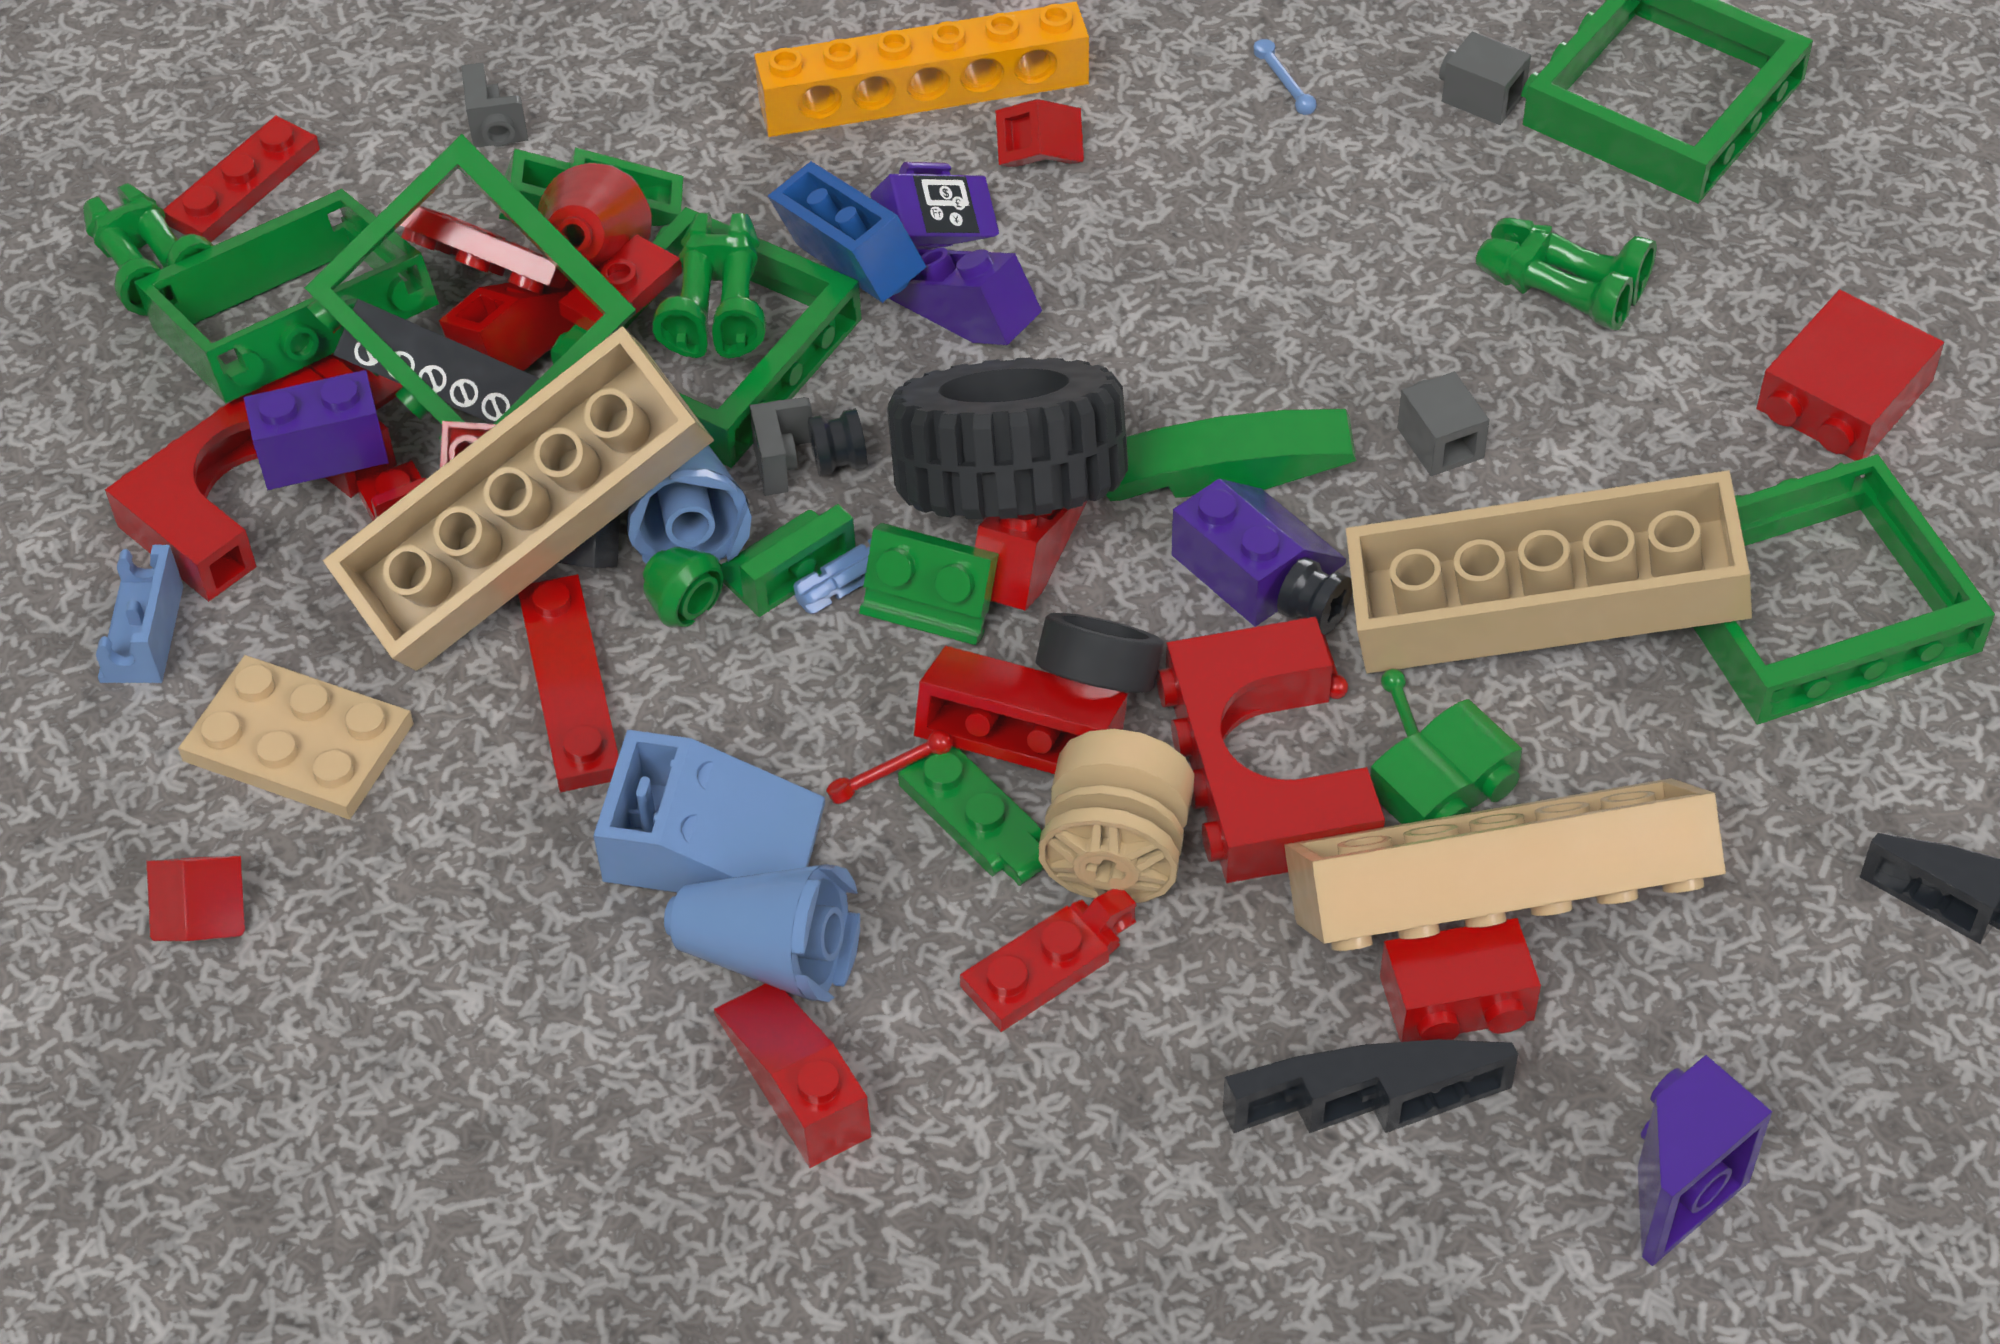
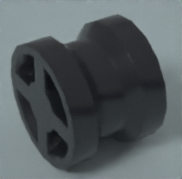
[808,408,868,477]
[1277,557,1353,635]

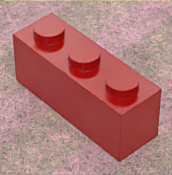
[914,645,1128,774]

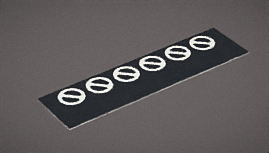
[333,299,539,424]

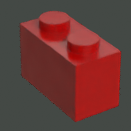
[1380,918,1541,1042]

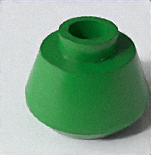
[643,546,724,628]

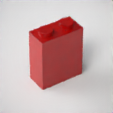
[1756,289,1945,461]

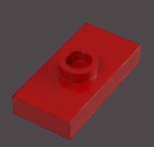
[559,234,683,331]

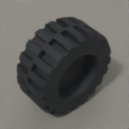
[887,357,1128,519]

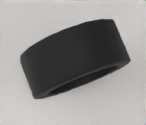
[1035,613,1164,693]

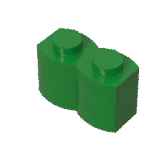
[1370,699,1522,824]

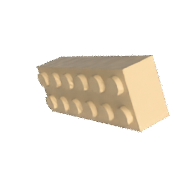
[322,326,714,671]
[1346,470,1752,674]
[1284,778,1726,951]

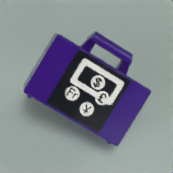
[870,162,999,249]

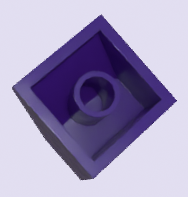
[244,370,389,491]
[1171,478,1346,627]
[1638,1055,1772,1266]

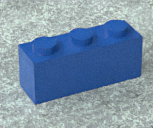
[768,161,927,303]

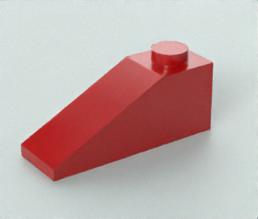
[714,984,872,1168]

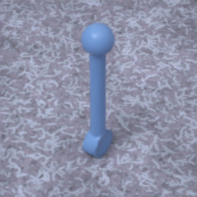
[1254,39,1317,115]

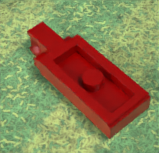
[960,888,1137,1032]

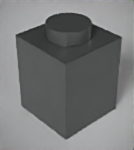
[1439,31,1531,125]
[1397,371,1490,477]

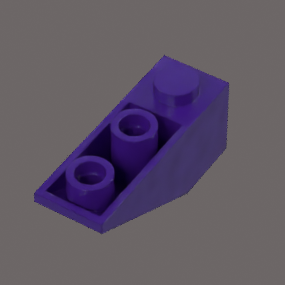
[888,248,1042,345]

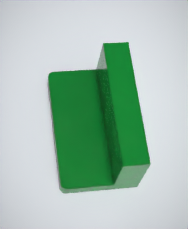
[721,504,856,617]

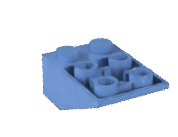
[593,730,825,893]

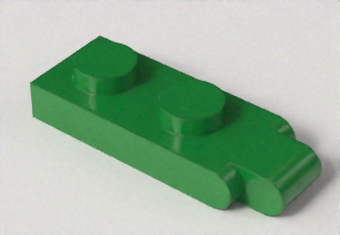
[898,747,1044,886]

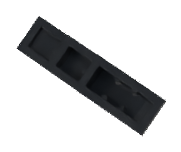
[1860,833,2000,944]
[1223,1039,1518,1133]

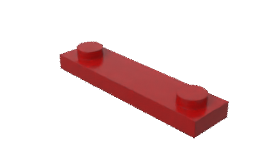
[518,574,619,793]

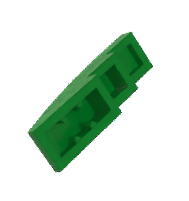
[1106,409,1357,501]

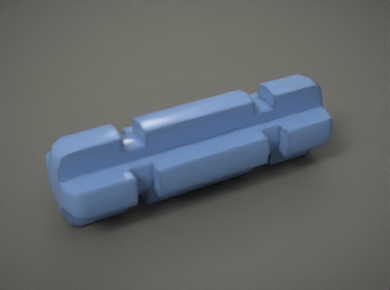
[793,538,871,614]

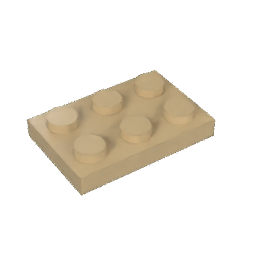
[178,655,414,820]

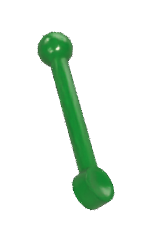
[1381,669,1419,737]

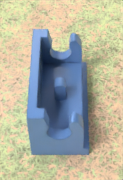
[96,545,183,683]

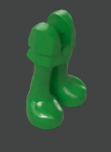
[83,183,214,316]
[653,212,766,359]
[1476,218,1657,331]

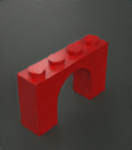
[104,366,397,602]
[1156,617,1385,884]

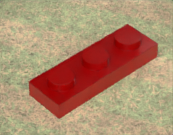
[163,115,320,242]

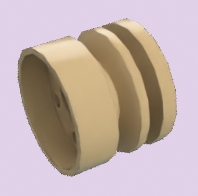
[1039,729,1194,903]

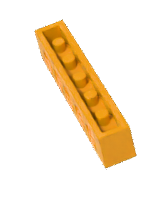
[754,2,1089,137]

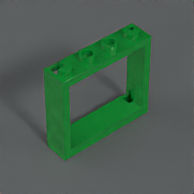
[1521,0,1813,204]
[304,134,636,440]
[134,189,439,403]
[550,207,862,468]
[1693,454,1995,725]

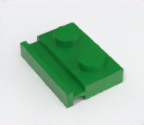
[859,523,999,645]

